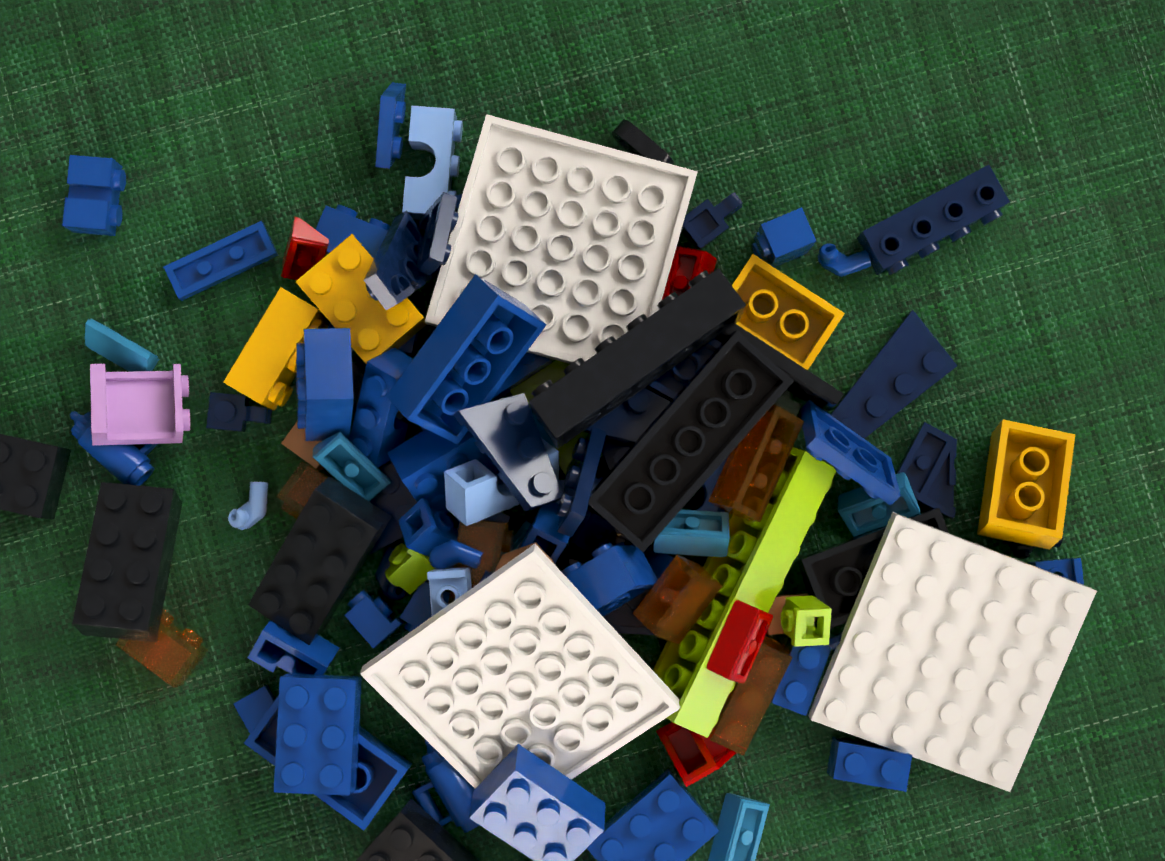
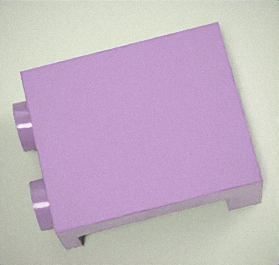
[90,364,190,446]

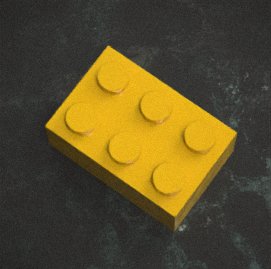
[296,234,427,364]
[732,254,845,370]
[223,287,329,411]
[977,420,1075,550]

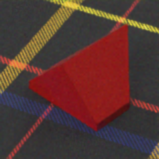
[656,722,746,787]

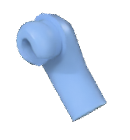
[228,482,268,530]

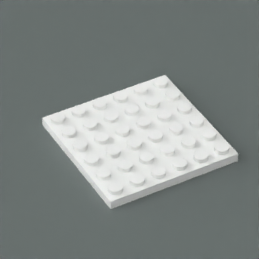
[425,114,698,364]
[808,512,1097,792]
[360,544,680,789]

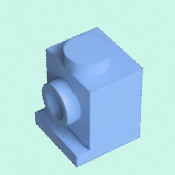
[427,567,472,616]

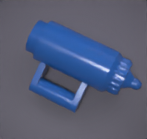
[70,411,158,486]
[412,739,479,833]

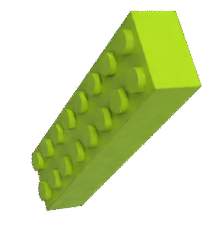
[653,439,836,738]

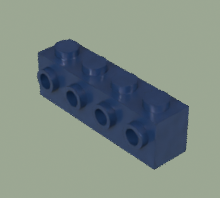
[857,165,1010,275]

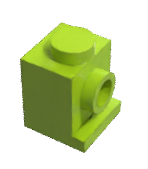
[385,543,435,594]
[781,596,832,647]

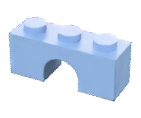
[402,106,463,220]
[444,439,559,526]

